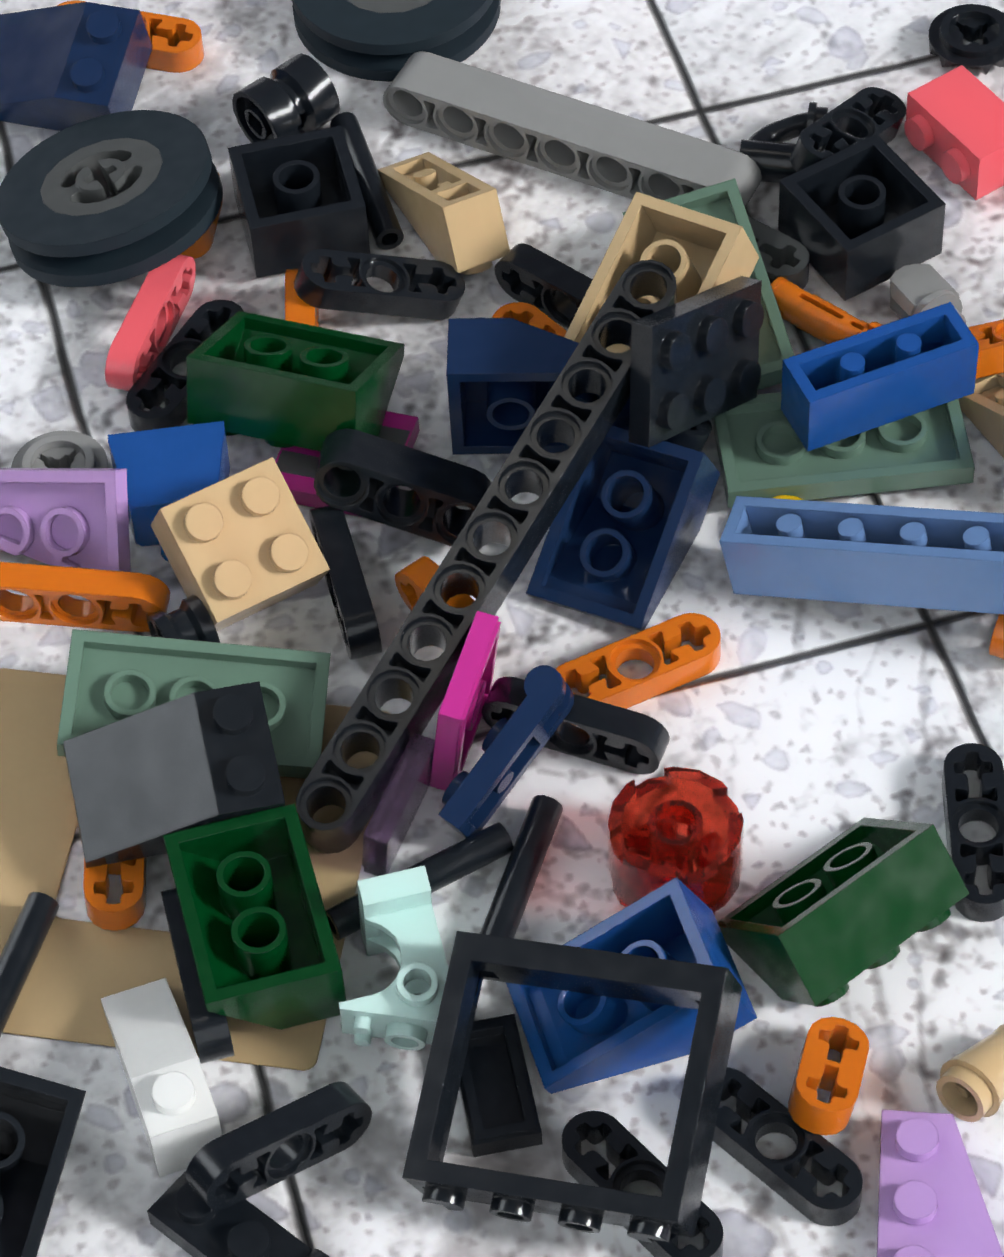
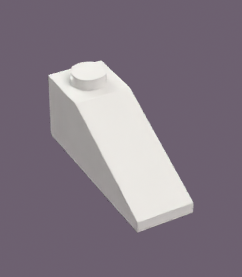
[100,978,222,1177]

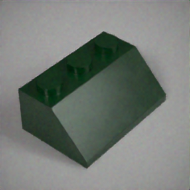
[187,311,405,451]
[163,803,346,1030]
[718,817,970,1007]

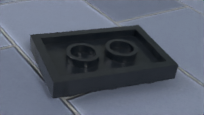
[629,276,764,448]

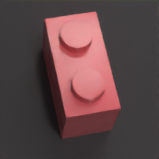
[904,65,1004,200]

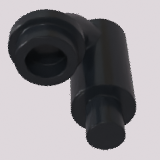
[740,102,828,183]

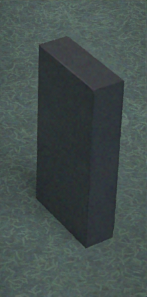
[459,1014,542,1157]

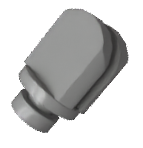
[890,264,966,324]

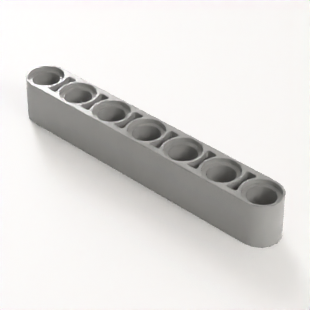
[383,51,762,207]

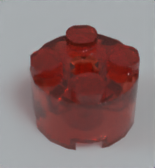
[608,766,744,915]

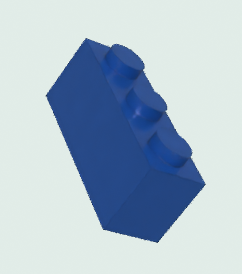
[781,302,979,452]

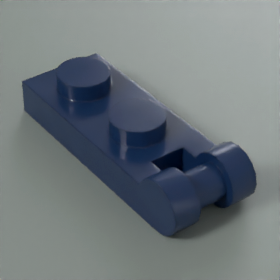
[438,665,574,838]

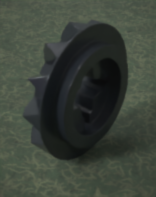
[928,4,1004,75]

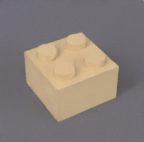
[151,457,330,631]

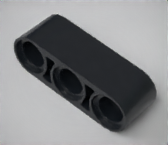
[314,428,491,546]

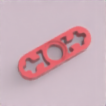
[105,254,196,391]

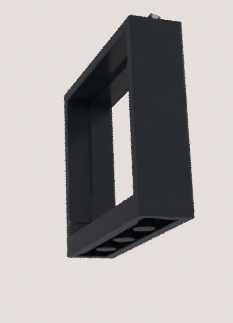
[402,931,742,1243]

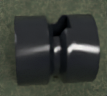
[232,53,340,143]

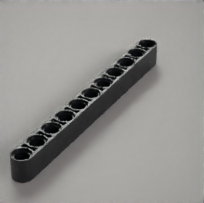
[296,260,677,854]

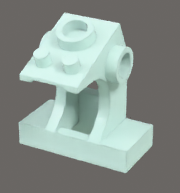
[339,865,448,1050]

